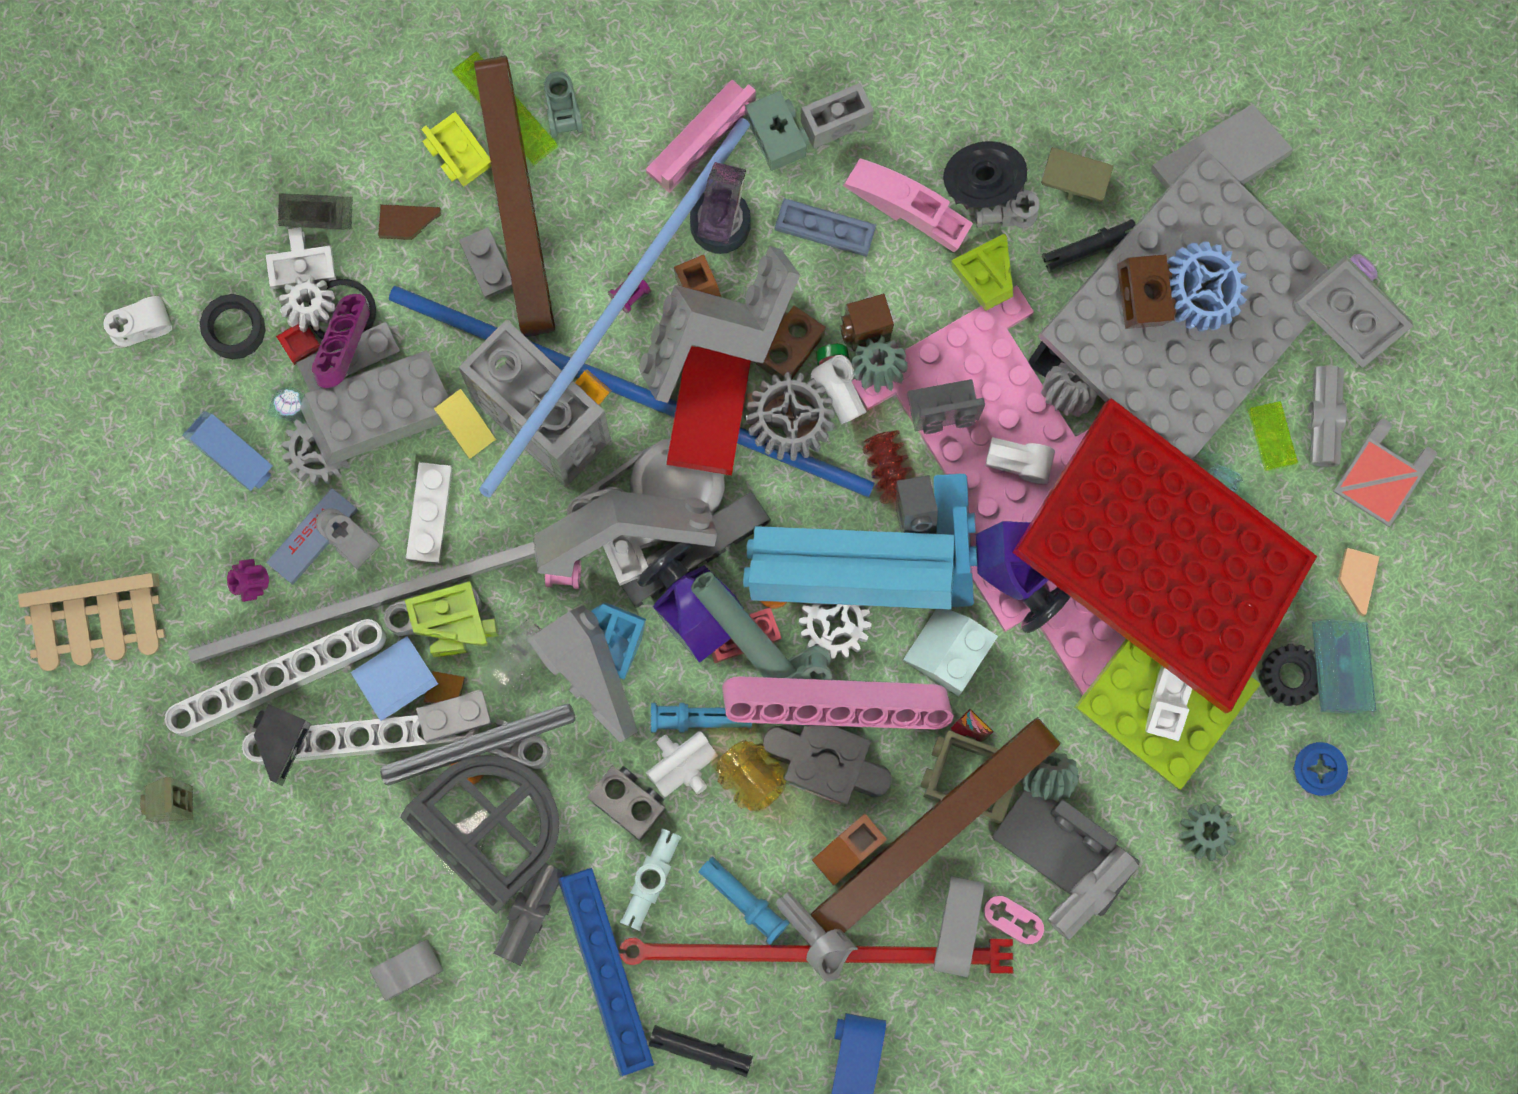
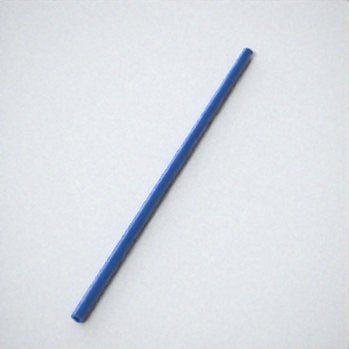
[389,286,875,498]

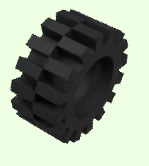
[1260,644,1320,706]

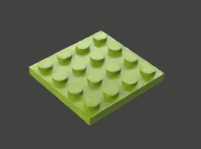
[1074,639,1261,790]

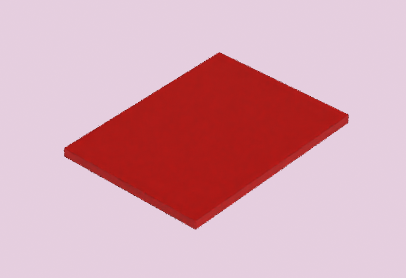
[1012,398,1317,714]

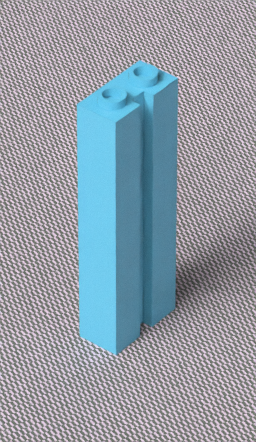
[743,526,955,610]

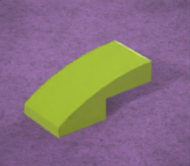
[430,619,499,657]

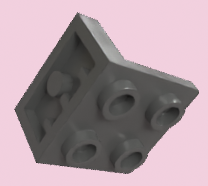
[907,379,985,434]

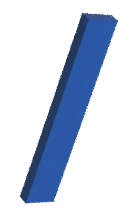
[558,868,654,1076]

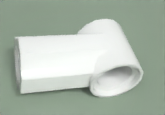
[811,355,866,425]
[985,437,1055,484]

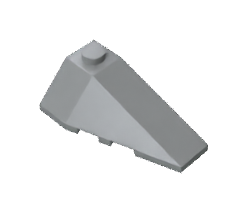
[528,605,638,743]

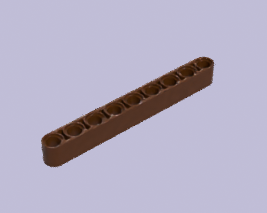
[474,55,555,337]
[810,717,1061,933]

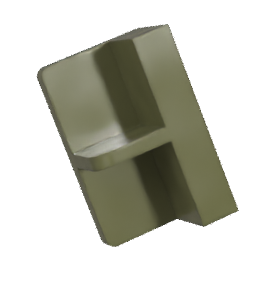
[1041,147,1114,202]

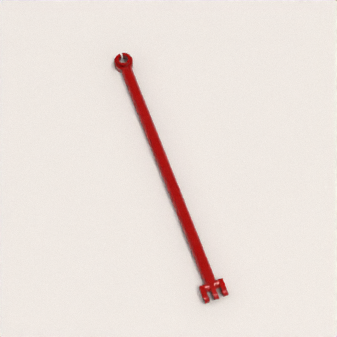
[619,938,1014,974]

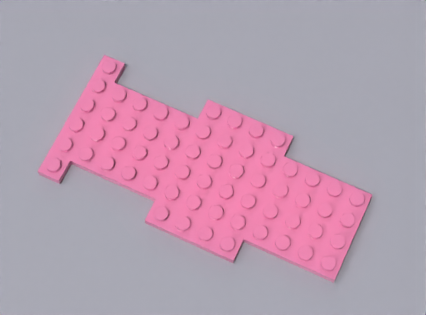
[852,285,1126,696]

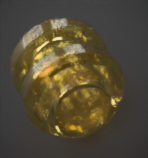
[716,740,786,812]

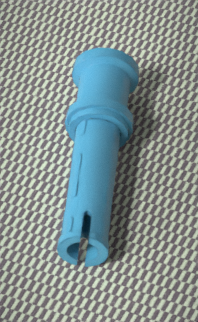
[651,703,752,733]
[698,856,790,945]

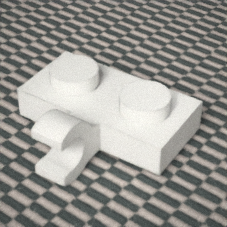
[266,227,336,289]
[603,535,662,586]

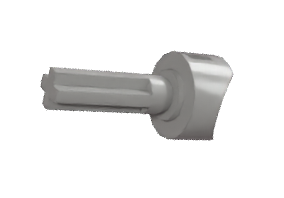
[776,892,858,981]

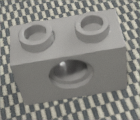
[801,83,874,149]

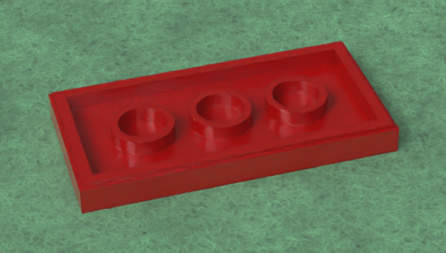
[666,346,751,476]

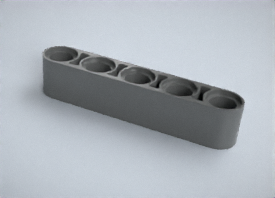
[621,492,771,608]

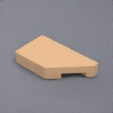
[1338,548,1380,616]

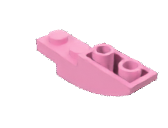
[843,158,973,252]

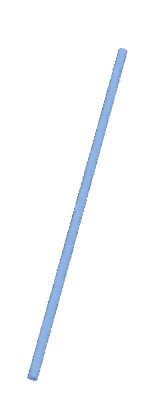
[479,118,750,497]

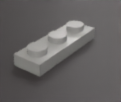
[296,322,400,392]

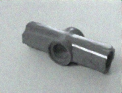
[493,863,564,966]

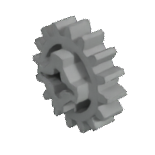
[281,419,351,486]

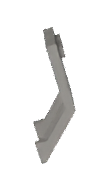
[533,491,717,577]

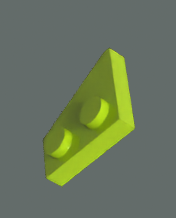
[951,233,1013,311]
[405,581,488,646]

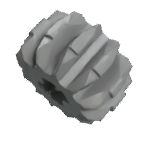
[1041,363,1098,417]

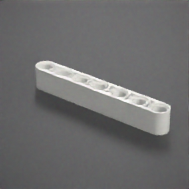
[165,619,386,737]
[242,715,479,765]

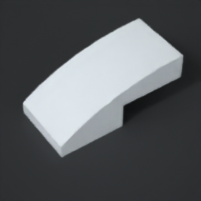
[1146,665,1192,741]

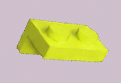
[421,111,492,187]

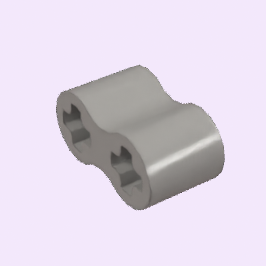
[370,940,443,1001]

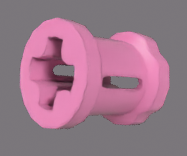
[545,560,581,589]

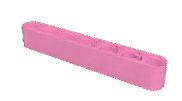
[722,676,953,730]

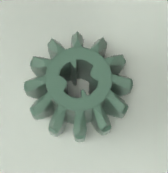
[851,335,908,394]
[1021,751,1079,801]
[1178,803,1237,861]

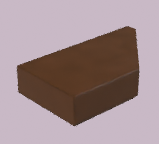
[378,204,441,240]

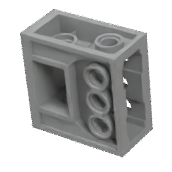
[458,319,611,488]

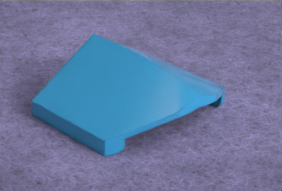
[591,602,646,679]

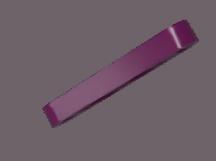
[312,294,370,388]

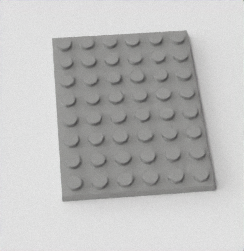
[1038,149,1328,459]

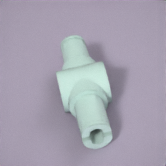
[620,829,682,931]

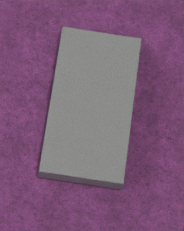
[1151,104,1293,189]

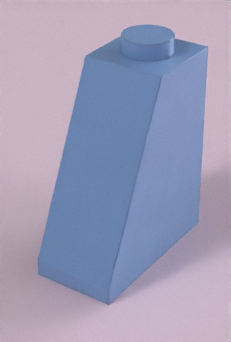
[182,411,273,491]

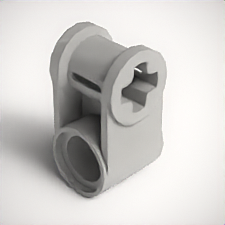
[316,508,380,570]
[488,719,551,770]

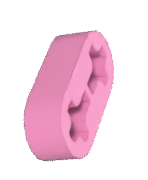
[983,896,1044,944]

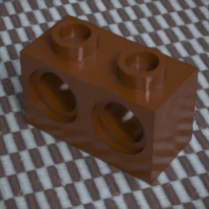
[840,293,894,351]
[756,305,826,381]

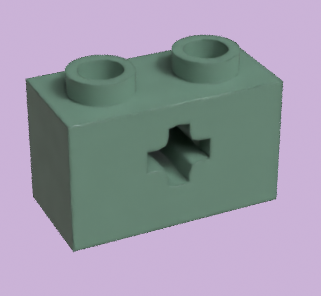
[745,91,809,171]

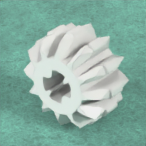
[279,275,335,332]

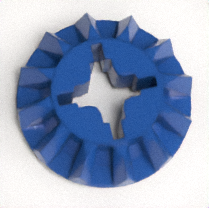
[1293,742,1348,796]

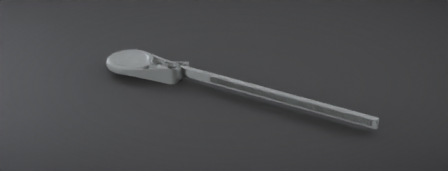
[188,439,725,664]

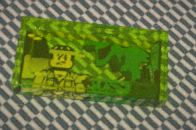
[1248,401,1298,472]

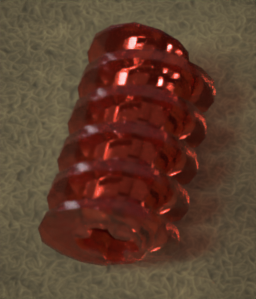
[862,430,913,504]

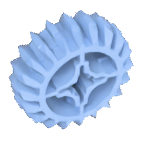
[1167,242,1249,332]

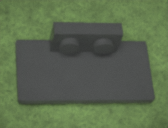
[992,790,1140,916]

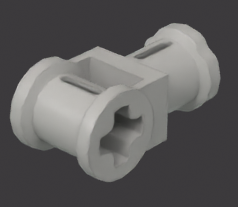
[975,190,1040,228]

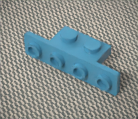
[934,474,977,607]

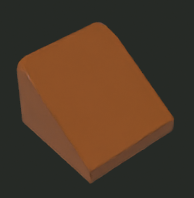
[423,671,465,705]

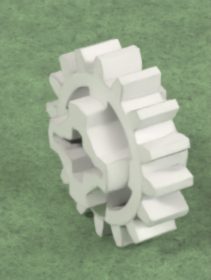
[799,603,871,660]

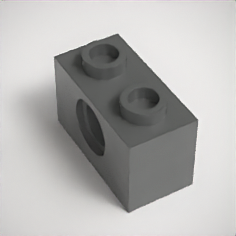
[896,475,938,534]

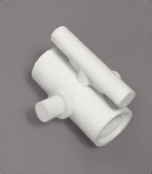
[646,731,718,798]

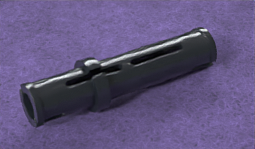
[1042,219,1136,273]
[648,1025,753,1078]

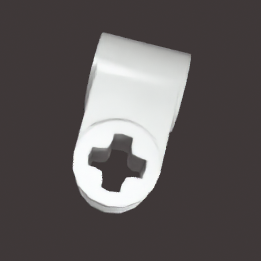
[104,296,172,347]

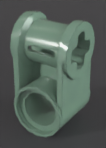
[544,72,583,138]

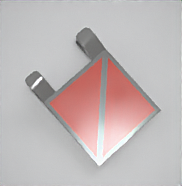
[1333,418,1437,527]

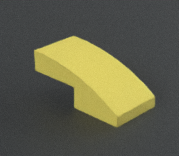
[434,389,496,459]

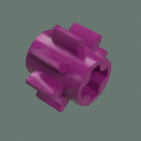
[227,559,269,602]

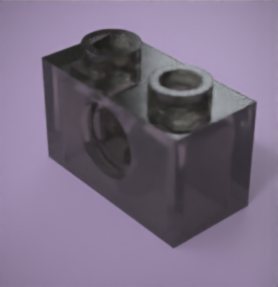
[278,193,353,230]

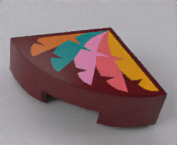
[950,709,994,742]

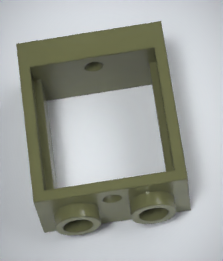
[920,731,1015,824]

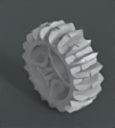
[746,372,835,461]

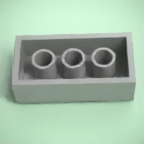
[300,350,449,466]

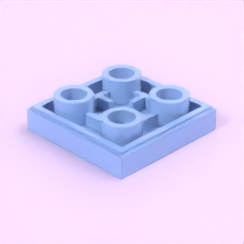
[351,636,438,721]

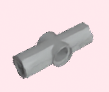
[1308,365,1347,467]
[1047,846,1139,940]

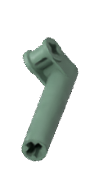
[691,572,832,680]

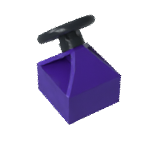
[976,521,1070,633]
[637,542,744,663]

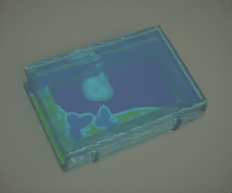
[1312,619,1376,714]

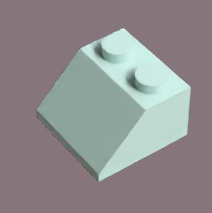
[903,609,998,697]

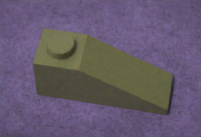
[140,777,193,822]

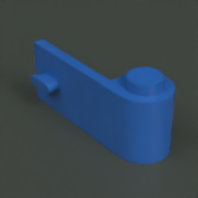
[831,1013,886,1094]

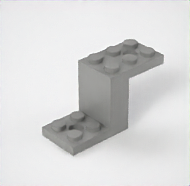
[639,246,800,403]

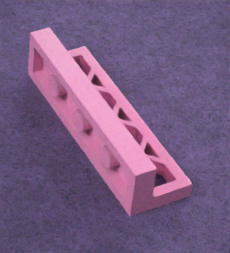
[645,80,756,193]

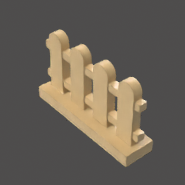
[18,573,166,671]

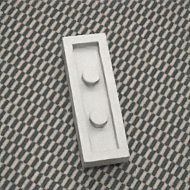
[406,462,453,564]

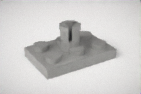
[1296,255,1413,368]

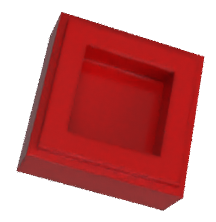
[276,324,320,365]

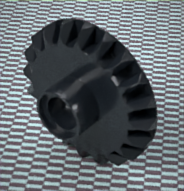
[943,141,1028,212]

